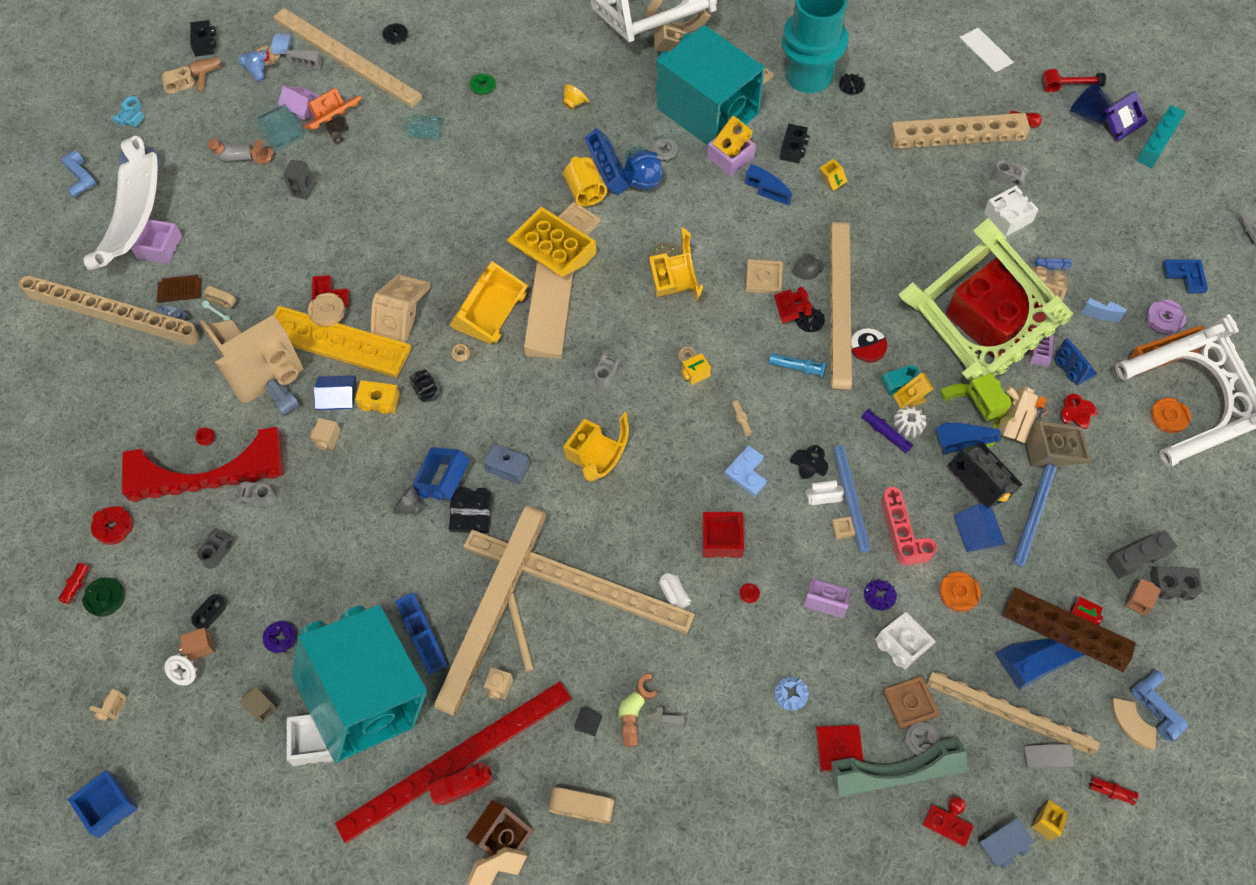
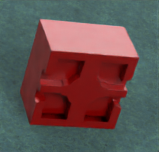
[702,512,744,558]

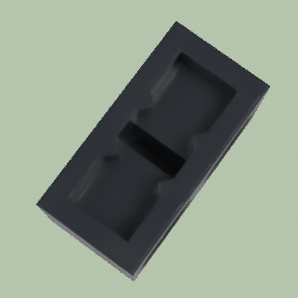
[779,123,810,164]

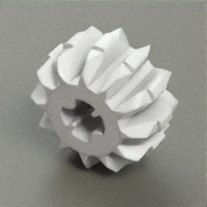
[893,405,927,438]

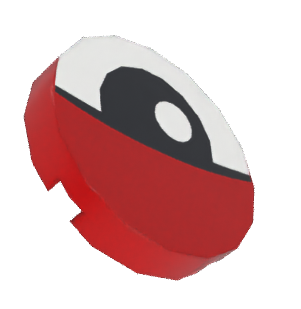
[851,328,888,363]

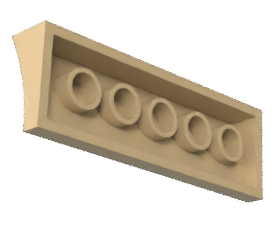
[524,262,574,359]

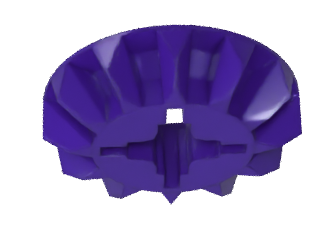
[864,578,897,611]
[262,621,296,654]

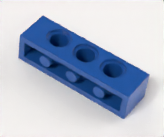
[584,128,630,195]

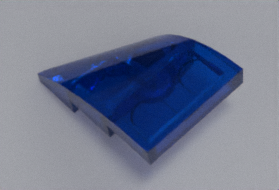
[1070,83,1114,124]

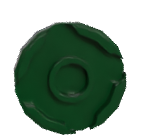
[82,577,125,617]

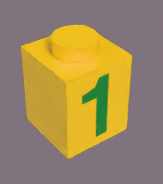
[819,159,847,191]
[681,353,711,385]

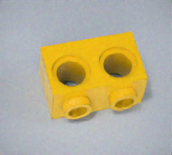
[712,116,753,159]

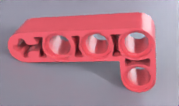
[881,487,937,565]

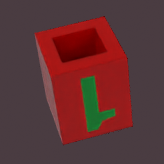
[1069,596,1103,625]

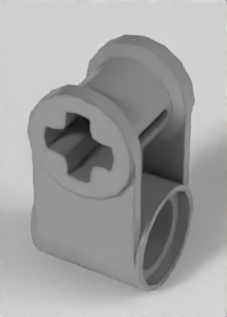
[992,160,1028,189]
[594,352,622,389]
[235,482,277,507]

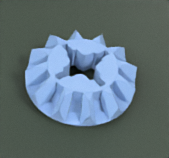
[774,676,809,710]

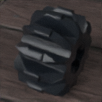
[410,369,438,402]

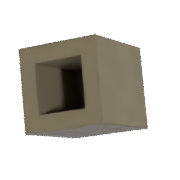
[239,686,277,724]

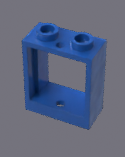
[411,447,470,500]

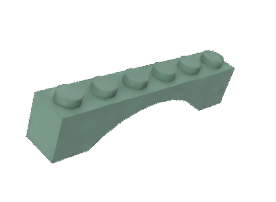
[831,738,967,797]

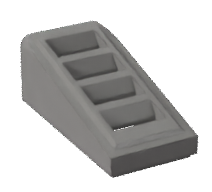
[286,50,322,70]

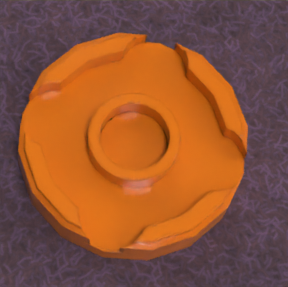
[1150,398,1191,434]
[939,572,981,612]

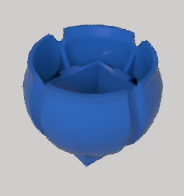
[623,150,662,190]

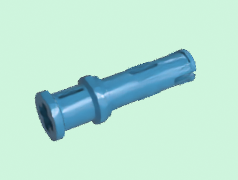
[769,353,827,378]

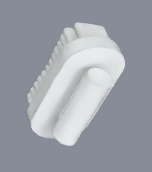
[805,480,844,505]
[659,573,691,609]

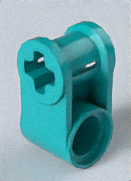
[881,365,920,395]

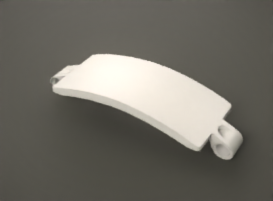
[84,136,157,270]

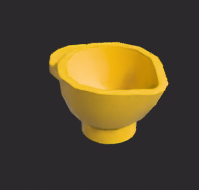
[562,84,589,110]

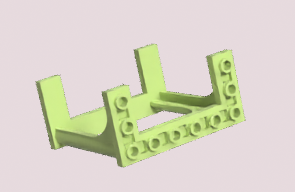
[898,218,1073,381]

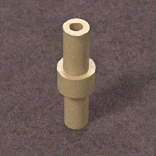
[731,400,752,436]

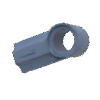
[265,379,299,416]

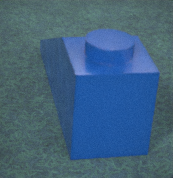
[936,422,1001,455]

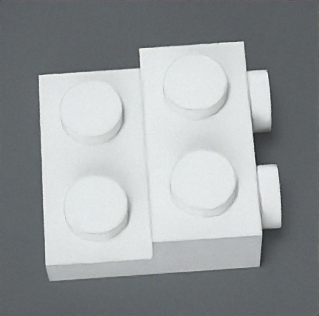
[875,612,936,670]

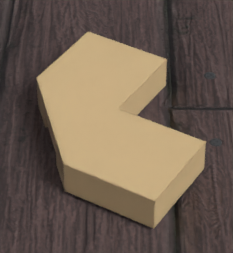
[467,847,527,885]

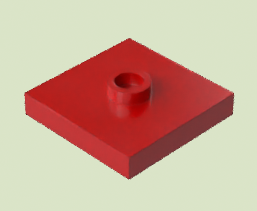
[816,725,864,772]

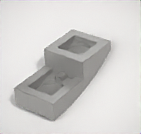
[1024,744,1075,770]

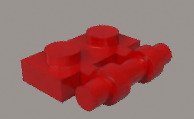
[774,287,812,324]

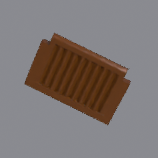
[157,274,202,303]

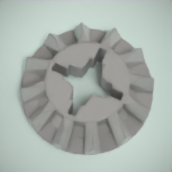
[651,139,678,162]
[905,722,941,756]

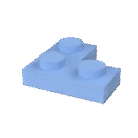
[724,445,767,497]

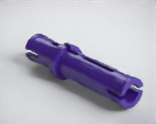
[861,409,914,454]

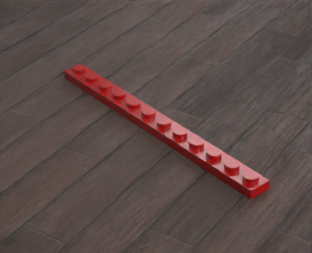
[334,681,571,843]

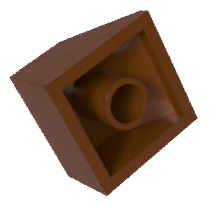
[466,800,534,857]

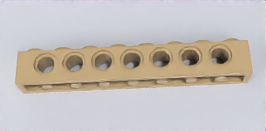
[889,113,1030,149]

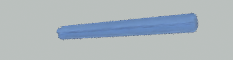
[834,445,871,553]
[1013,464,1056,567]

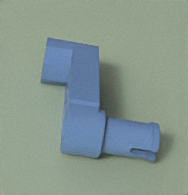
[60,150,97,198]
[1131,670,1188,742]

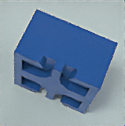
[67,770,138,838]

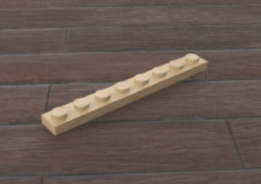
[926,672,1100,755]

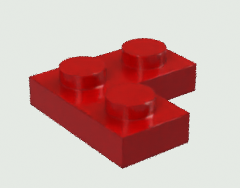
[312,275,349,308]

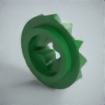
[470,74,496,96]

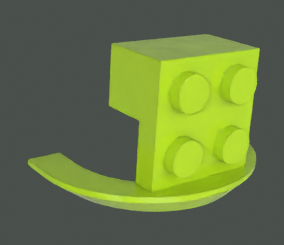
[940,373,1011,448]

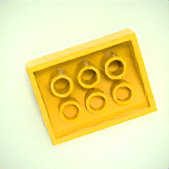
[507,207,596,277]

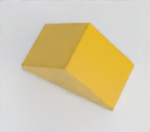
[1031,799,1068,841]

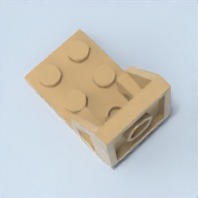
[371,274,431,343]

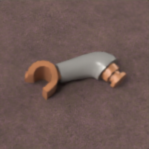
[207,138,274,164]

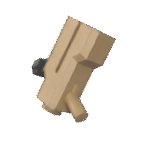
[997,386,1046,443]

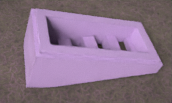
[1029,335,1053,367]

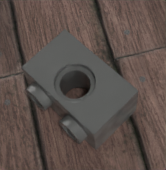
[283,159,315,200]

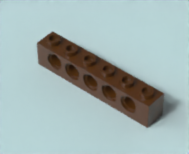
[1002,587,1136,672]

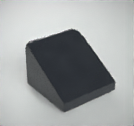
[574,707,602,737]

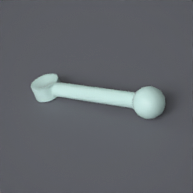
[202,301,230,321]

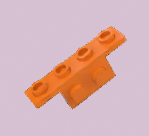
[302,88,362,130]

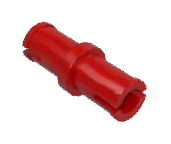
[58,563,90,604]
[1089,776,1138,806]

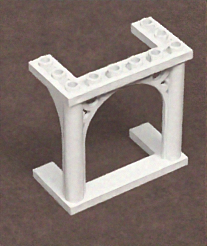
[590,0,717,42]

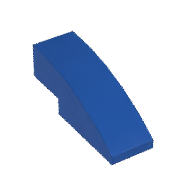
[745,164,792,206]

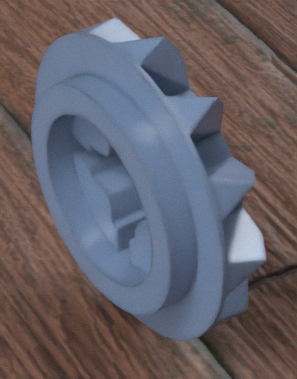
[157,304,187,319]

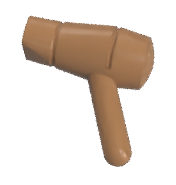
[188,56,222,92]

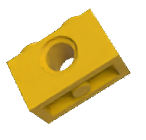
[355,380,400,414]

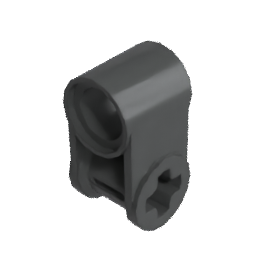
[197,528,235,569]

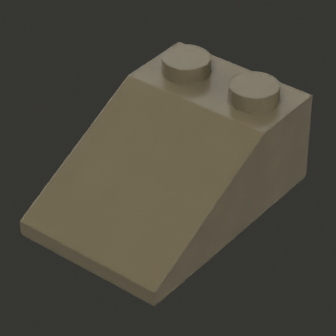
[1026,421,1091,467]

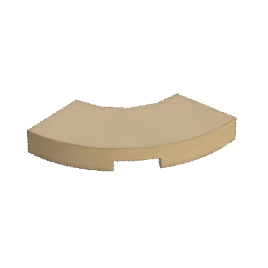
[1111,698,1156,751]

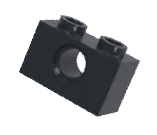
[190,20,217,57]

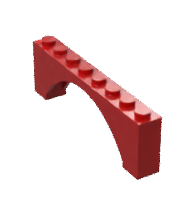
[122,427,284,502]

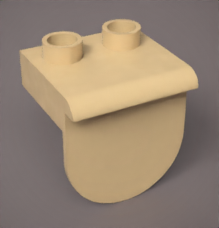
[199,315,304,403]

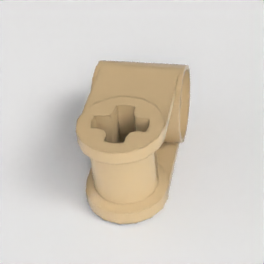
[161,66,196,94]

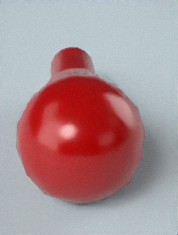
[1010,110,1042,128]

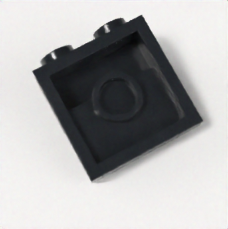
[449,487,492,533]

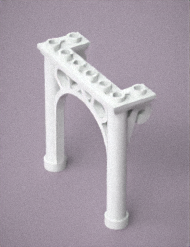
[1115,314,1256,467]

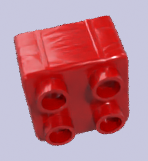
[945,257,1046,358]

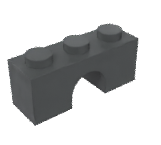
[1107,530,1178,580]

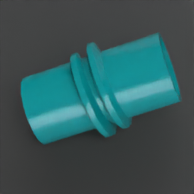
[781,0,849,93]

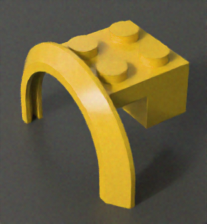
[648,227,703,301]
[563,411,629,482]

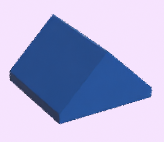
[954,504,1005,552]

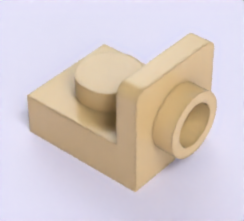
[89,689,127,722]

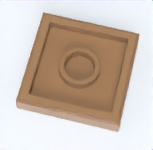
[882,676,940,730]

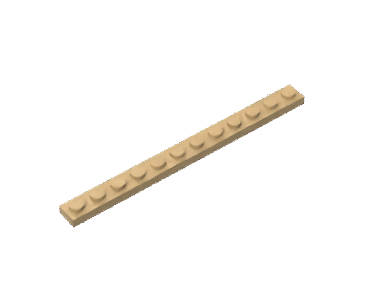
[273,8,422,108]
[463,530,695,635]

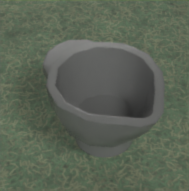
[792,253,824,280]
[392,485,423,516]

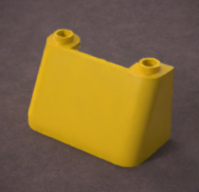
[449,261,528,344]

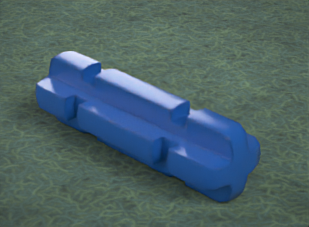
[1035,258,1072,269]

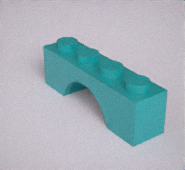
[1136,104,1186,168]

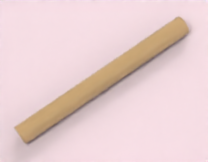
[508,593,533,672]

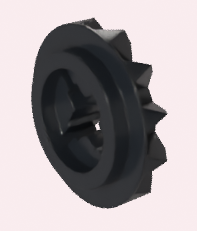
[382,23,408,45]
[839,72,865,95]
[796,306,825,332]

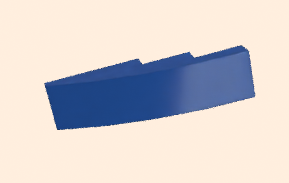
[395,592,448,675]

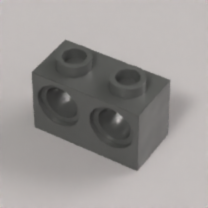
[1150,567,1203,601]

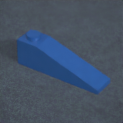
[995,638,1085,690]

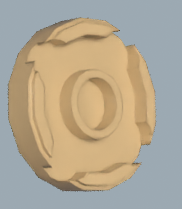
[308,293,345,327]

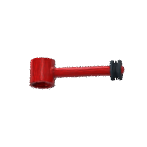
[1042,69,1106,92]

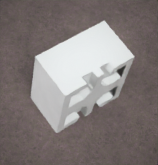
[984,186,1039,237]
[287,715,333,766]

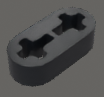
[191,594,227,630]

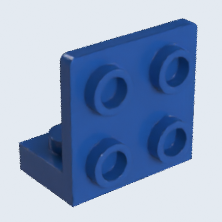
[1054,338,1097,386]

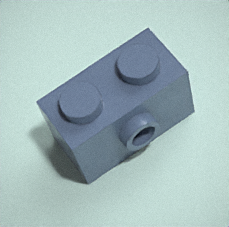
[483,444,530,485]
[979,818,1035,869]

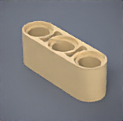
[548,787,615,824]

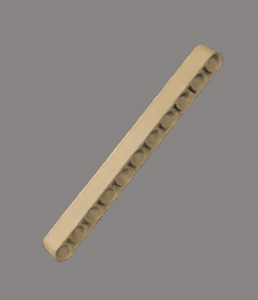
[830,222,852,390]
[19,276,200,345]
[434,505,546,716]

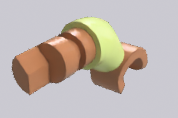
[618,674,658,747]

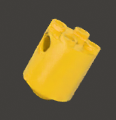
[562,156,607,207]

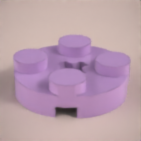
[1146,300,1186,335]

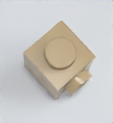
[310,418,341,450]
[484,667,513,700]

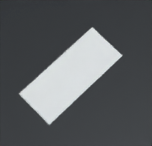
[960,28,1014,72]

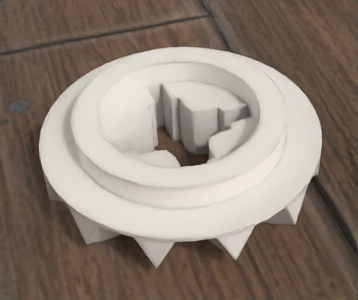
[164,653,198,685]

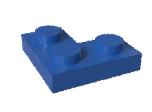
[1162,259,1208,293]

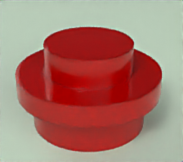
[195,427,215,446]
[739,583,760,603]

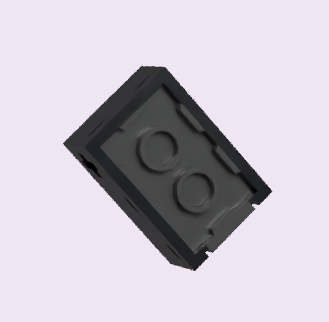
[948,442,1023,509]

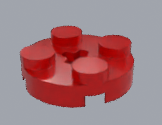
[91,506,133,545]

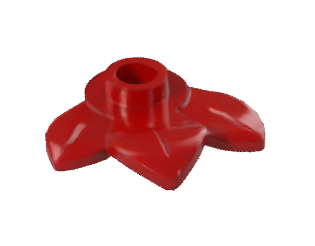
[1061,393,1098,429]

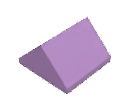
[804,578,851,618]

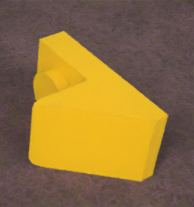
[893,373,934,409]

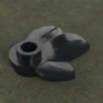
[790,445,828,479]

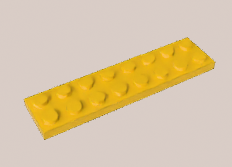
[274,306,412,378]

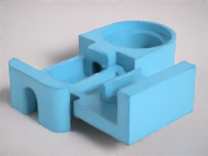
[111,96,145,128]

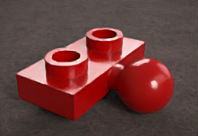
[922,796,974,847]

